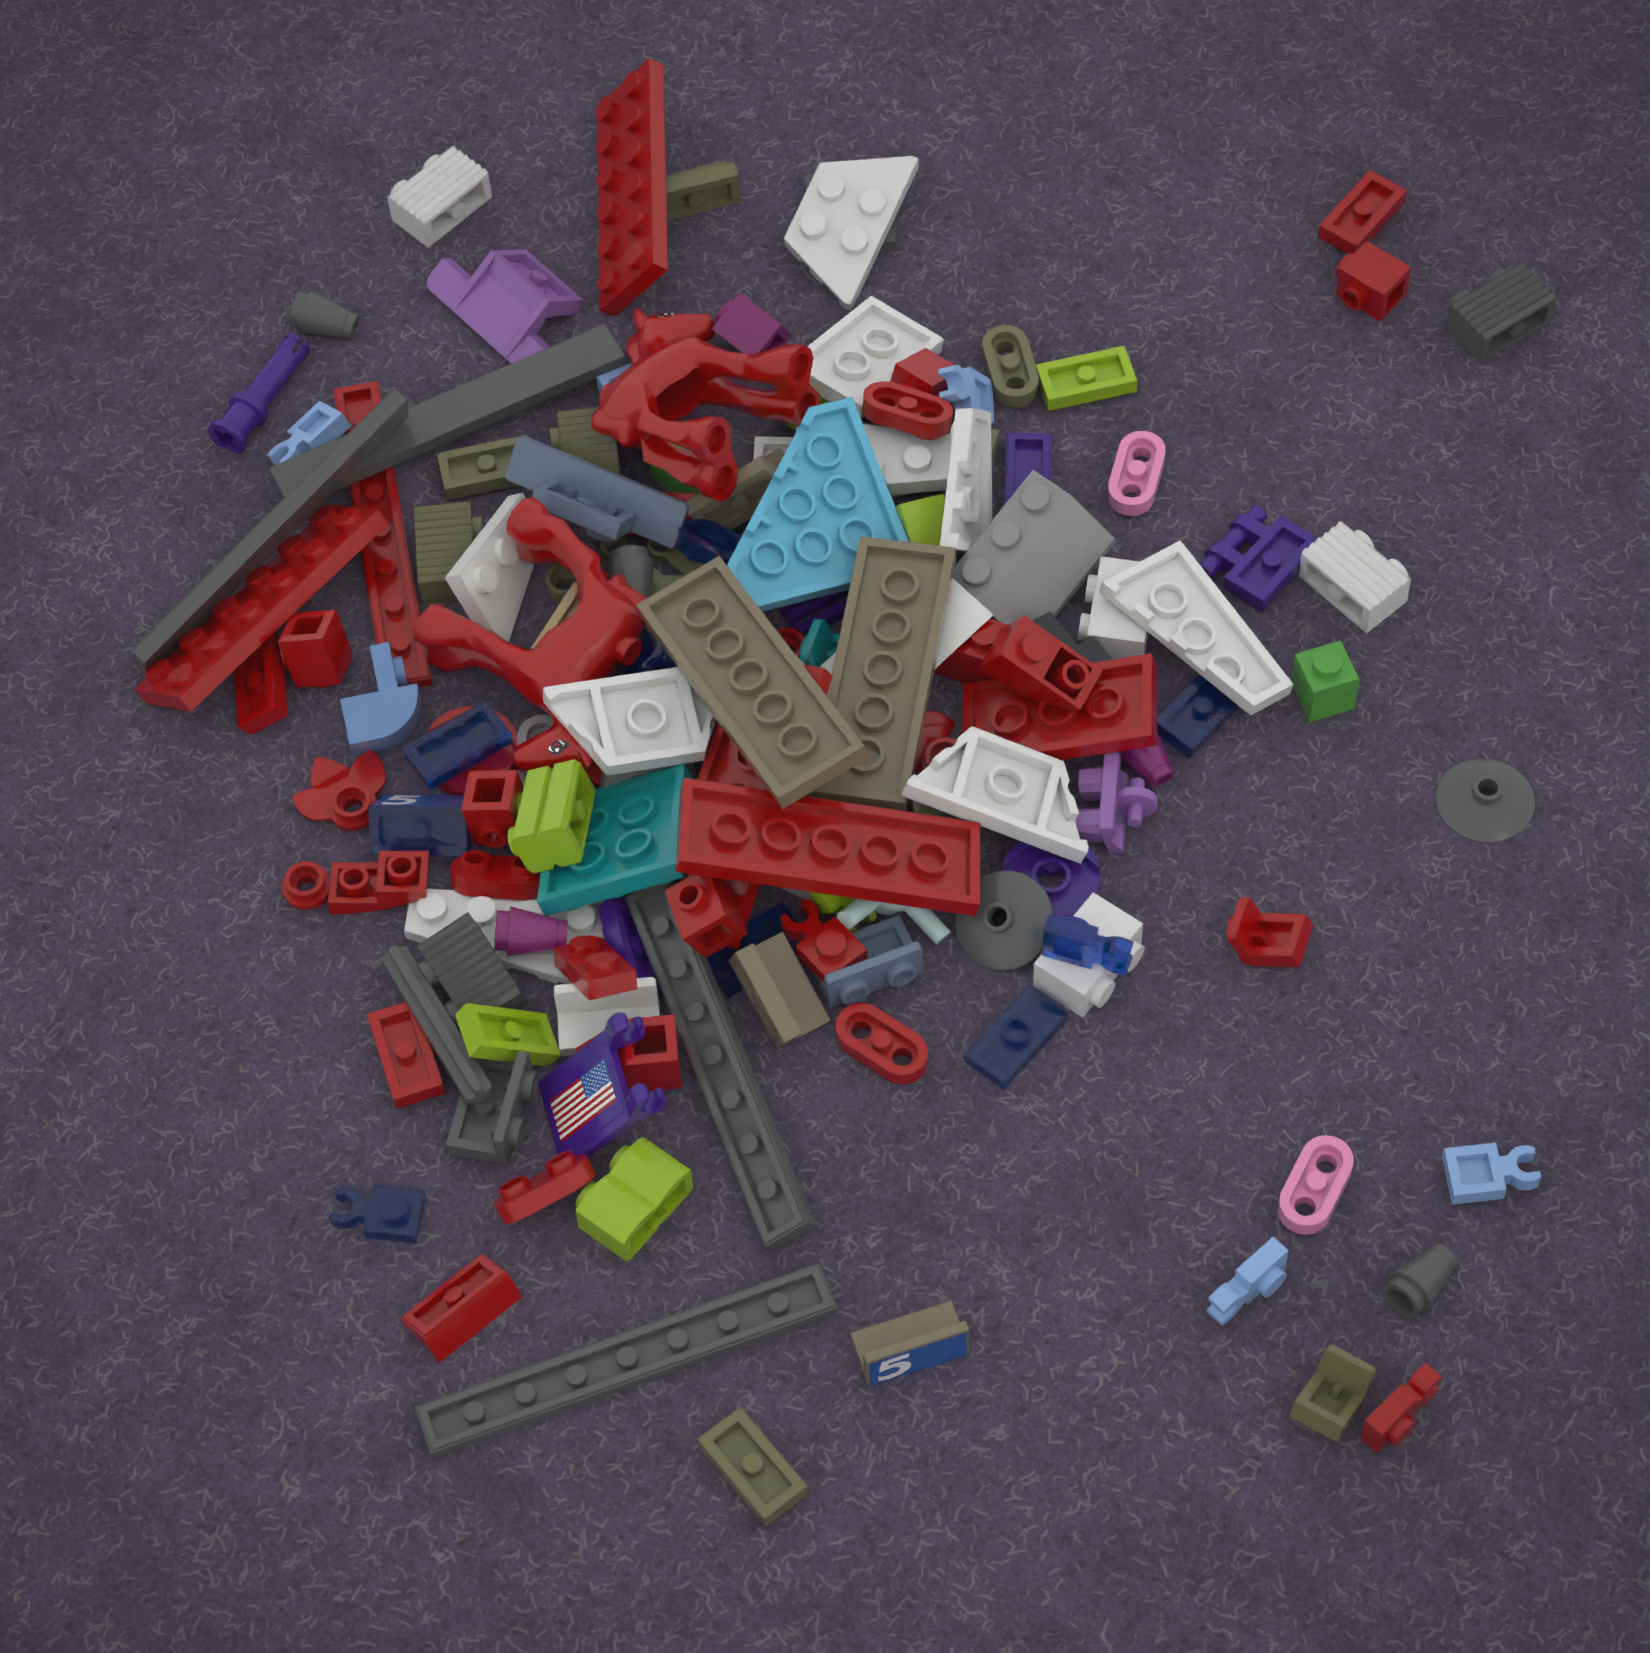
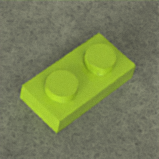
[1036,346,1137,411]
[455,1003,561,1066]

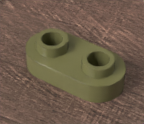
[982,325,1039,408]

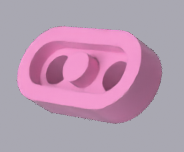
[1108,431,1166,516]
[1278,1135,1354,1235]

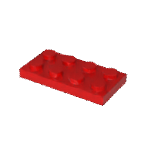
[962,653,1157,760]

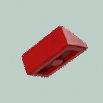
[400,1253,522,1363]

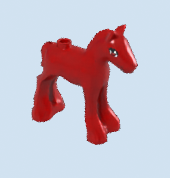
[591,309,820,502]
[413,497,647,785]

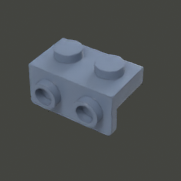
[813,915,923,1008]

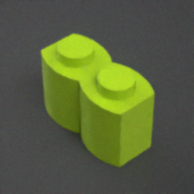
[575,1137,693,1262]

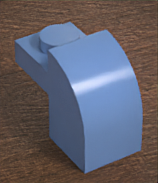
[340,642,421,757]

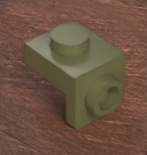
[1289,1344,1376,1443]

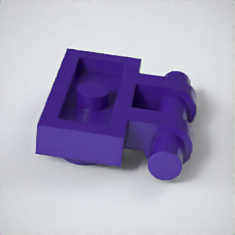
[1199,505,1318,612]

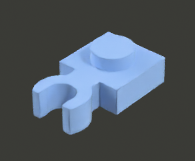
[938,365,994,424]
[267,401,351,465]
[1442,1143,1541,1205]
[1207,1237,1289,1326]

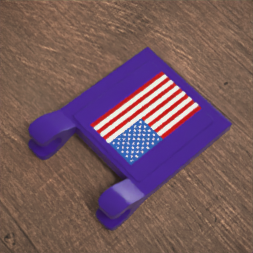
[538,1012,666,1158]

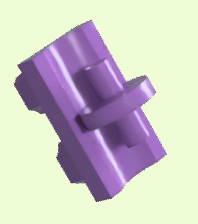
[1075,752,1158,854]

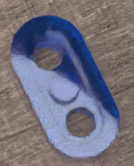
[677,519,742,565]

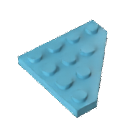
[727,397,909,612]

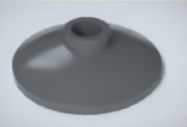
[1435,758,1535,843]
[955,871,1054,971]

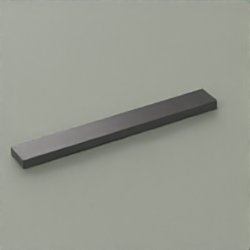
[269,324,626,498]
[132,389,408,674]
[624,880,816,1250]
[415,1263,838,1459]

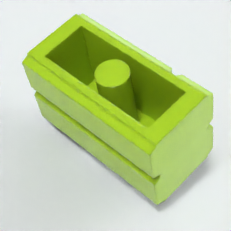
[508,759,596,874]

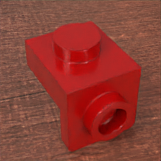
[1227,897,1313,967]

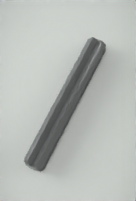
[382,945,493,1104]

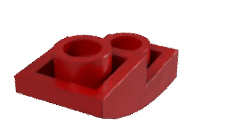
[328,851,430,914]

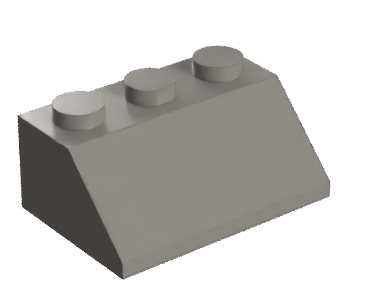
[953,470,1116,624]

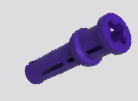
[208,334,310,454]

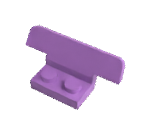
[427,249,584,364]

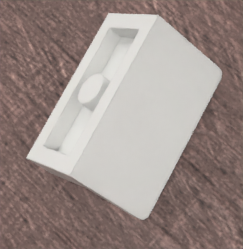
[554,977,660,1056]

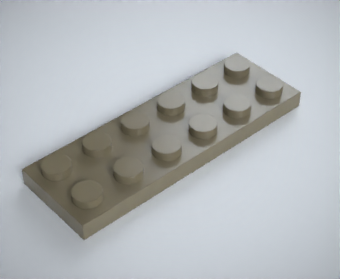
[808,536,956,812]
[636,556,869,809]

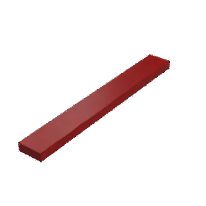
[333,381,433,688]

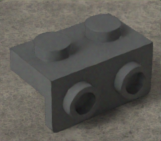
[446,1051,539,1165]

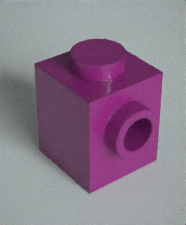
[712,293,792,354]

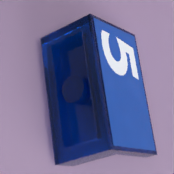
[369,794,472,856]

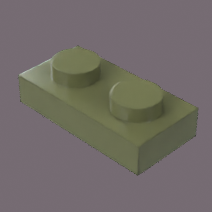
[436,434,528,500]
[697,1407,808,1527]

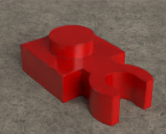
[780,899,868,984]
[1361,1363,1442,1453]

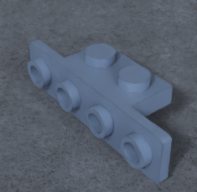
[505,435,690,548]

